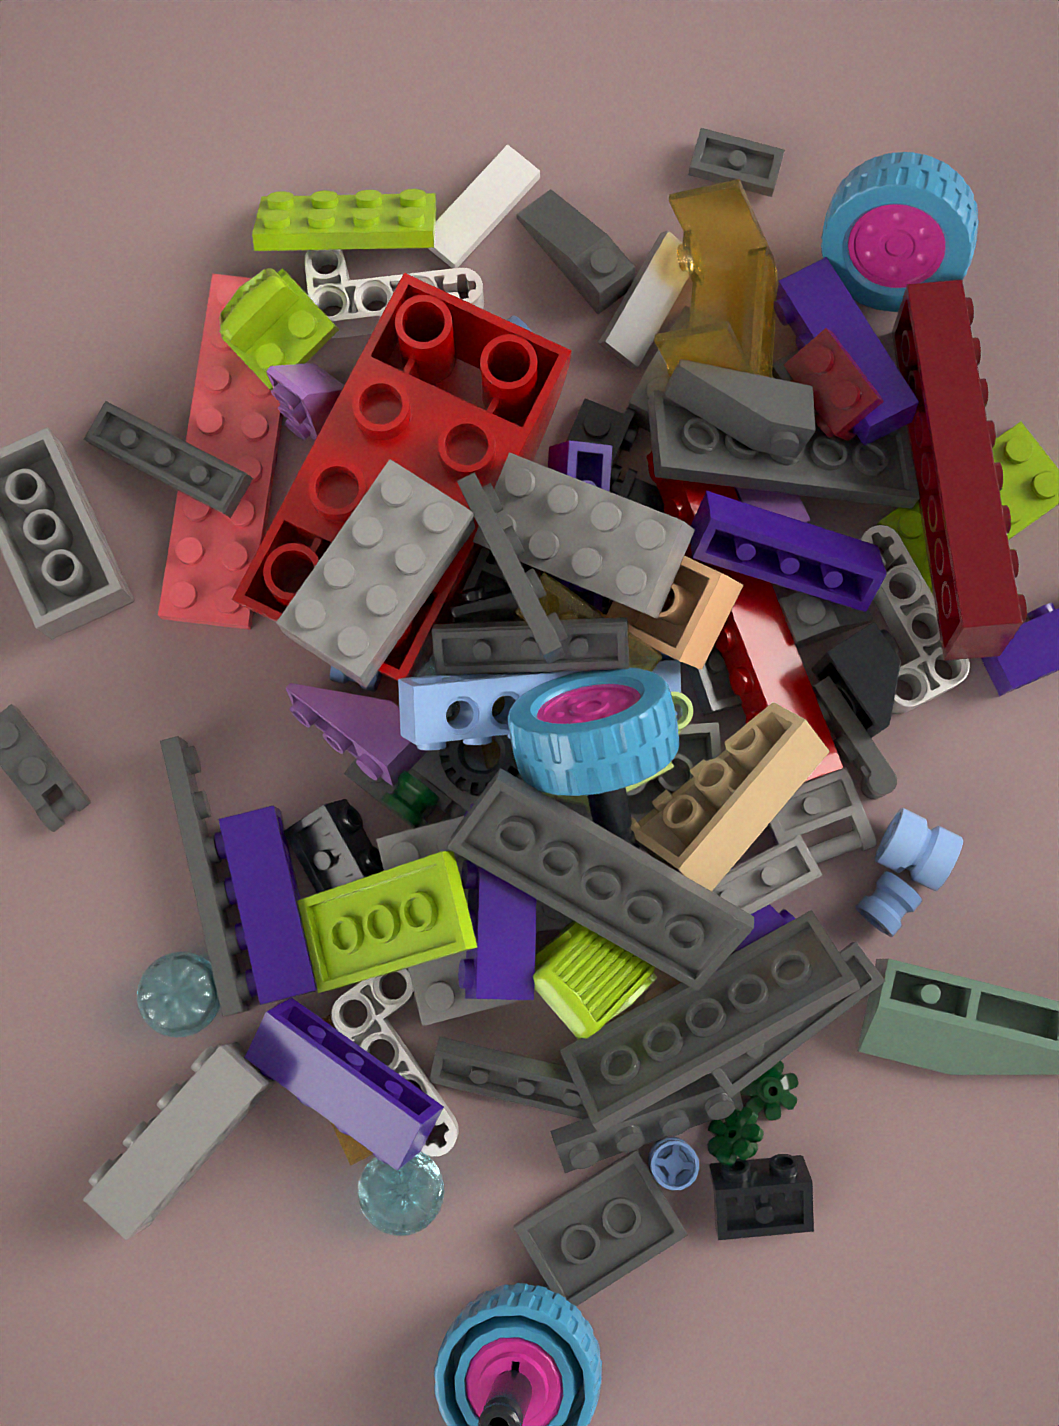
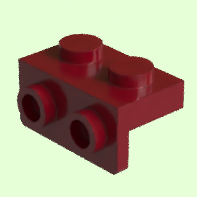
[784,328,884,441]

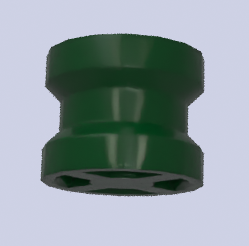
[381,770,440,828]

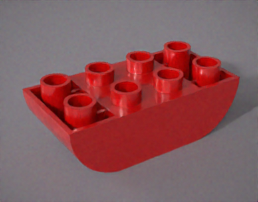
[231,273,572,681]

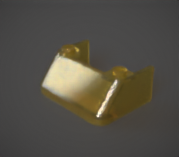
[654,179,778,378]

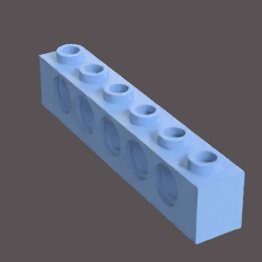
[398,653,681,750]

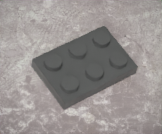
[514,1150,688,1306]

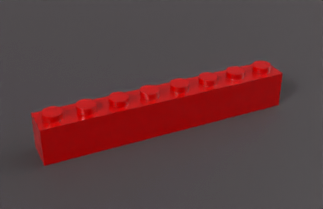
[646,451,843,784]

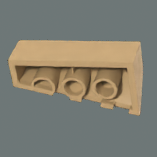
[631,702,830,892]

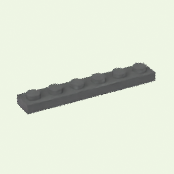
[160,736,253,1017]

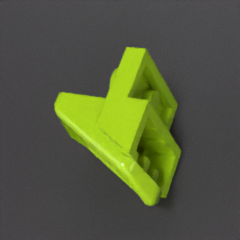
[219,268,340,391]
[533,920,657,1040]

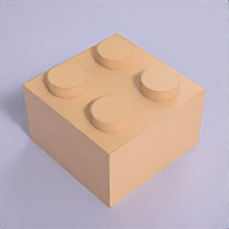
[605,556,743,670]

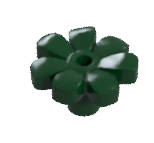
[740,1061,799,1121]
[707,1107,764,1166]

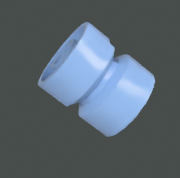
[875,808,963,891]

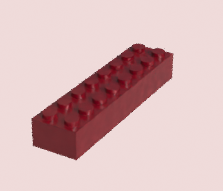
[892,280,1027,661]

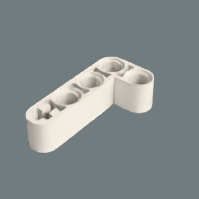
[304,249,484,338]
[859,525,970,714]
[332,968,459,1157]

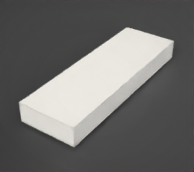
[428,144,540,268]

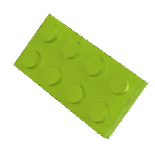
[252,189,436,251]
[876,421,1059,595]
[297,850,477,993]

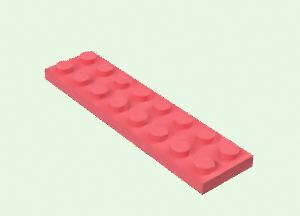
[158,273,300,630]

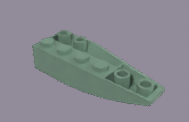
[857,958,1059,1075]

